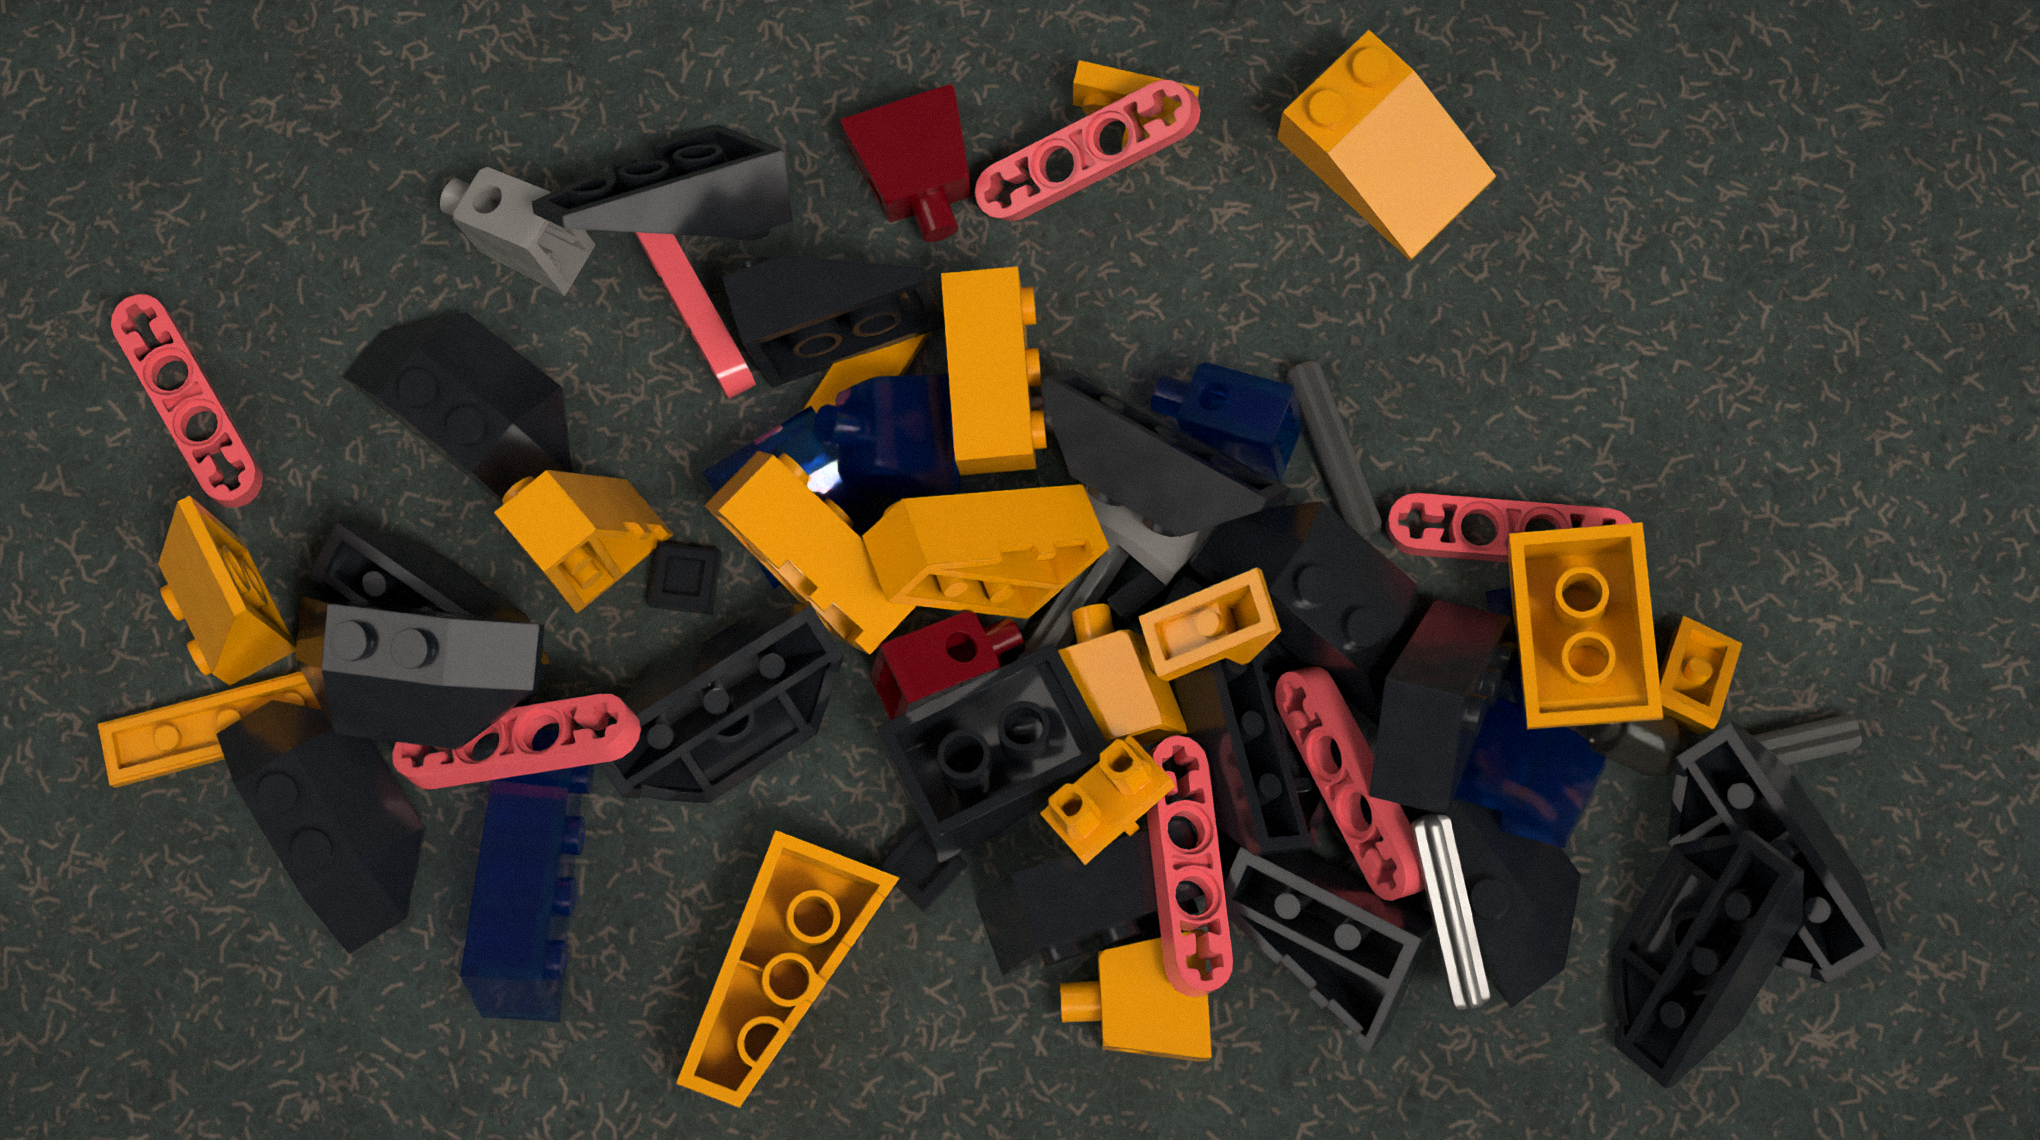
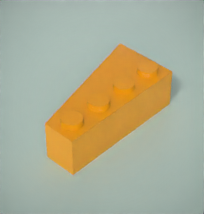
[676,830,899,1108]

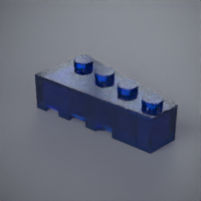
[460,729,594,1022]

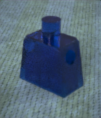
[1151,362,1303,483]
[814,374,961,500]

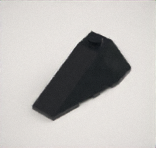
[532,125,793,241]

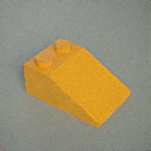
[1277,30,1496,261]
[158,495,297,686]
[1507,522,1663,730]

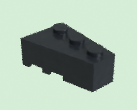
[1369,600,1517,814]
[976,817,1205,975]
[1224,846,1434,1054]

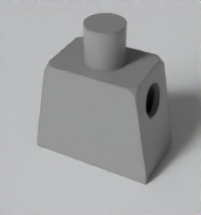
[440,167,596,296]

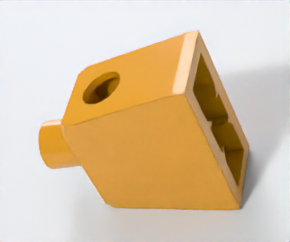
[1058,604,1187,747]
[1060,930,1212,1062]

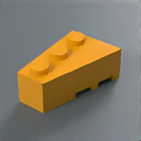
[941,266,1047,476]
[704,451,916,655]
[494,470,674,614]
[862,484,1110,619]

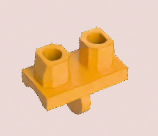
[1040,735,1176,865]

